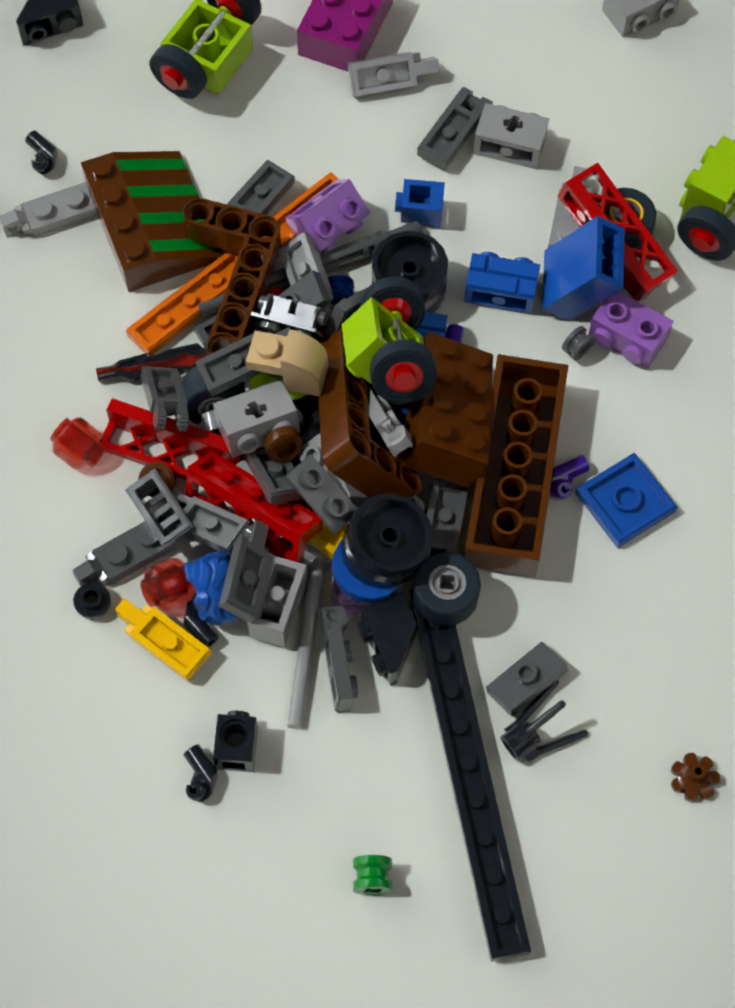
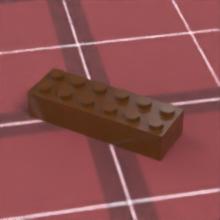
[464,354,569,577]

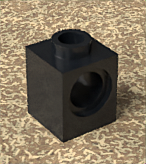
[213,710,258,772]

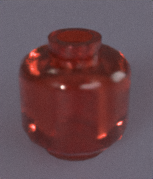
[50,417,105,470]
[140,558,195,612]

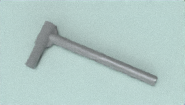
[287,542,332,729]

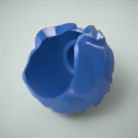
[183,552,239,626]

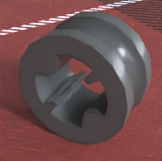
[561,326,596,361]

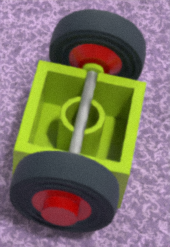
[149,0,262,99]
[677,135,735,261]
[342,277,437,405]

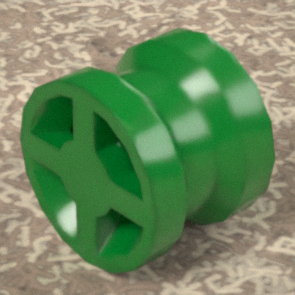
[353,855,392,895]

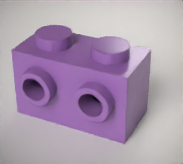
[285,179,371,253]
[588,291,674,368]

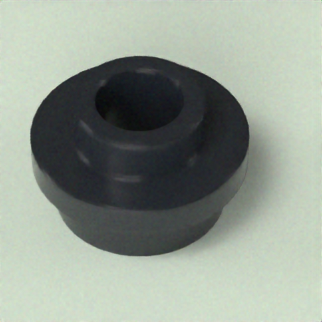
[73,582,111,619]

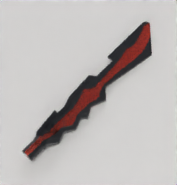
[96,343,207,383]

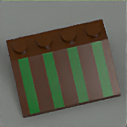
[81,151,223,292]

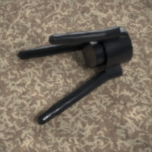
[500,680,588,763]

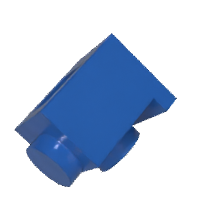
[395,179,445,229]

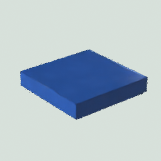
[575,452,677,548]

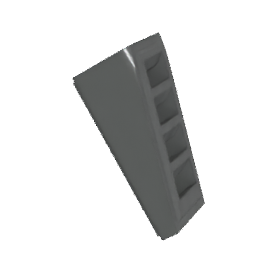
[125,469,195,549]

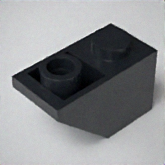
[16,0,84,46]
[357,592,417,686]

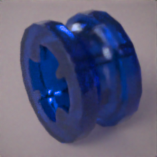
[328,275,354,305]

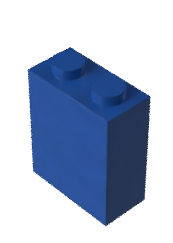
[542,216,625,321]

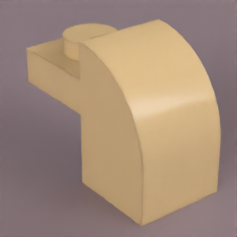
[246,329,329,397]

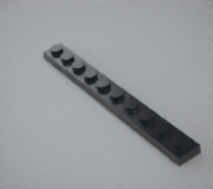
[409,583,531,962]

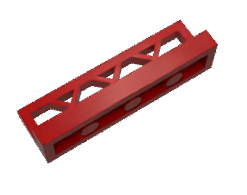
[557,162,678,302]
[98,398,244,480]
[186,451,323,564]

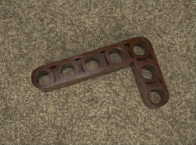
[183,198,281,355]
[318,328,422,499]

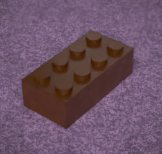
[402,332,493,488]

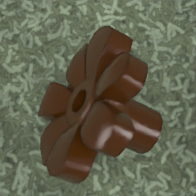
[671,753,720,802]

